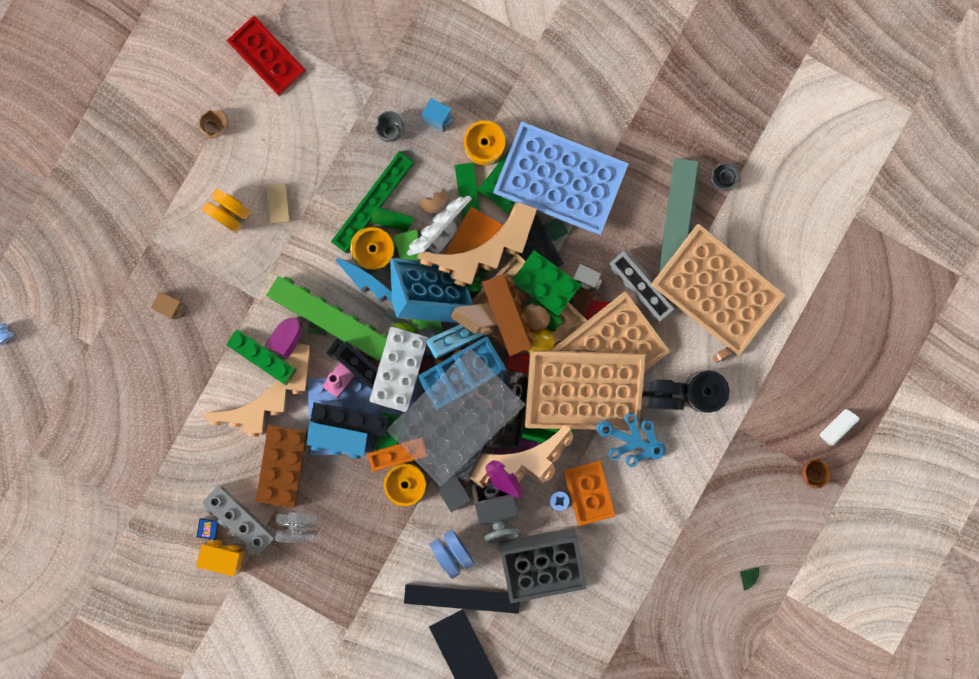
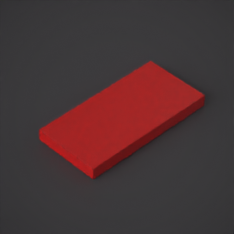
[226,15,306,97]

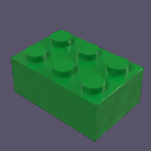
[513,250,581,316]

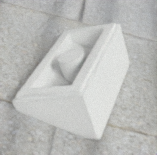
[820,409,860,446]

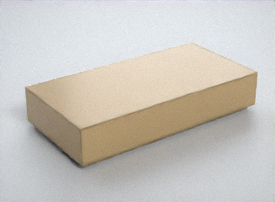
[267,184,290,224]

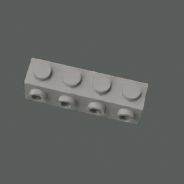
[609,249,677,321]
[202,485,276,555]

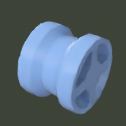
[0,323,14,346]
[550,491,569,511]

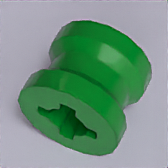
[466,276,482,293]

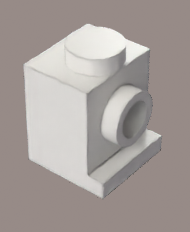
[573,264,602,290]

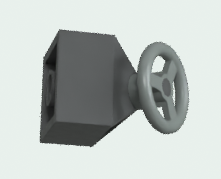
[471,482,521,544]

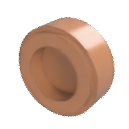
[713,347,732,363]

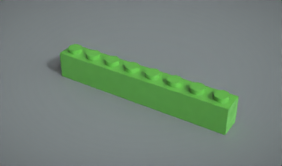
[266,276,388,363]

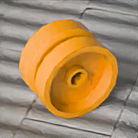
[464,120,505,166]
[201,188,252,234]
[350,227,394,270]
[383,463,427,507]

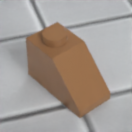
[451,303,498,335]

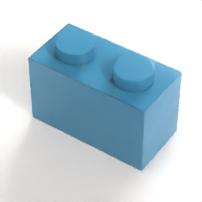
[421,98,453,132]

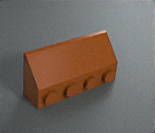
[482,273,536,356]

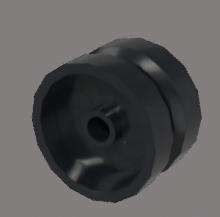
[683,370,730,413]
[641,379,686,410]

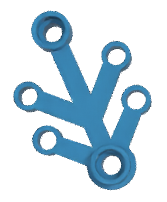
[596,412,666,467]

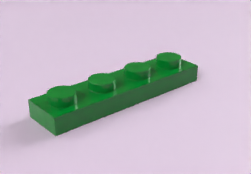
[226,329,297,386]

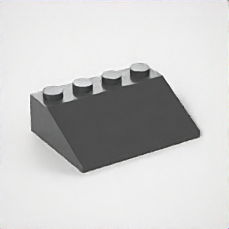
[499,528,586,603]

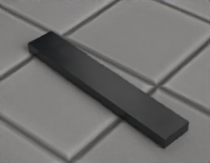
[404,584,520,614]

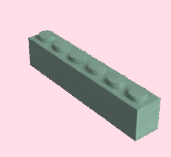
[658,158,701,273]

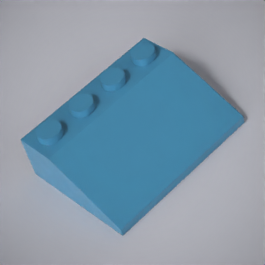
[390,258,473,323]

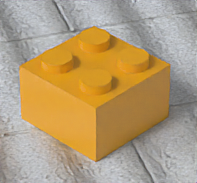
[196,539,245,577]

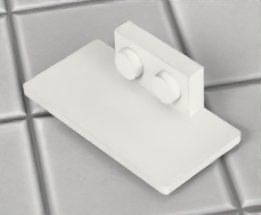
[407,196,472,256]
[369,327,428,412]

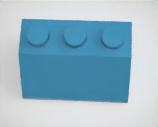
[307,422,370,459]

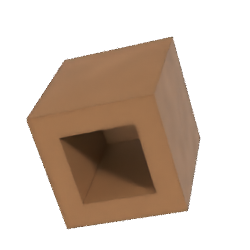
[151,291,183,320]

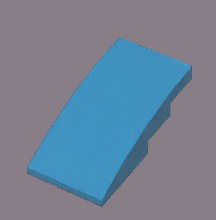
[336,258,392,303]
[417,336,506,410]

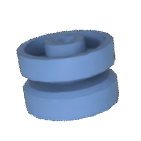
[429,529,475,579]

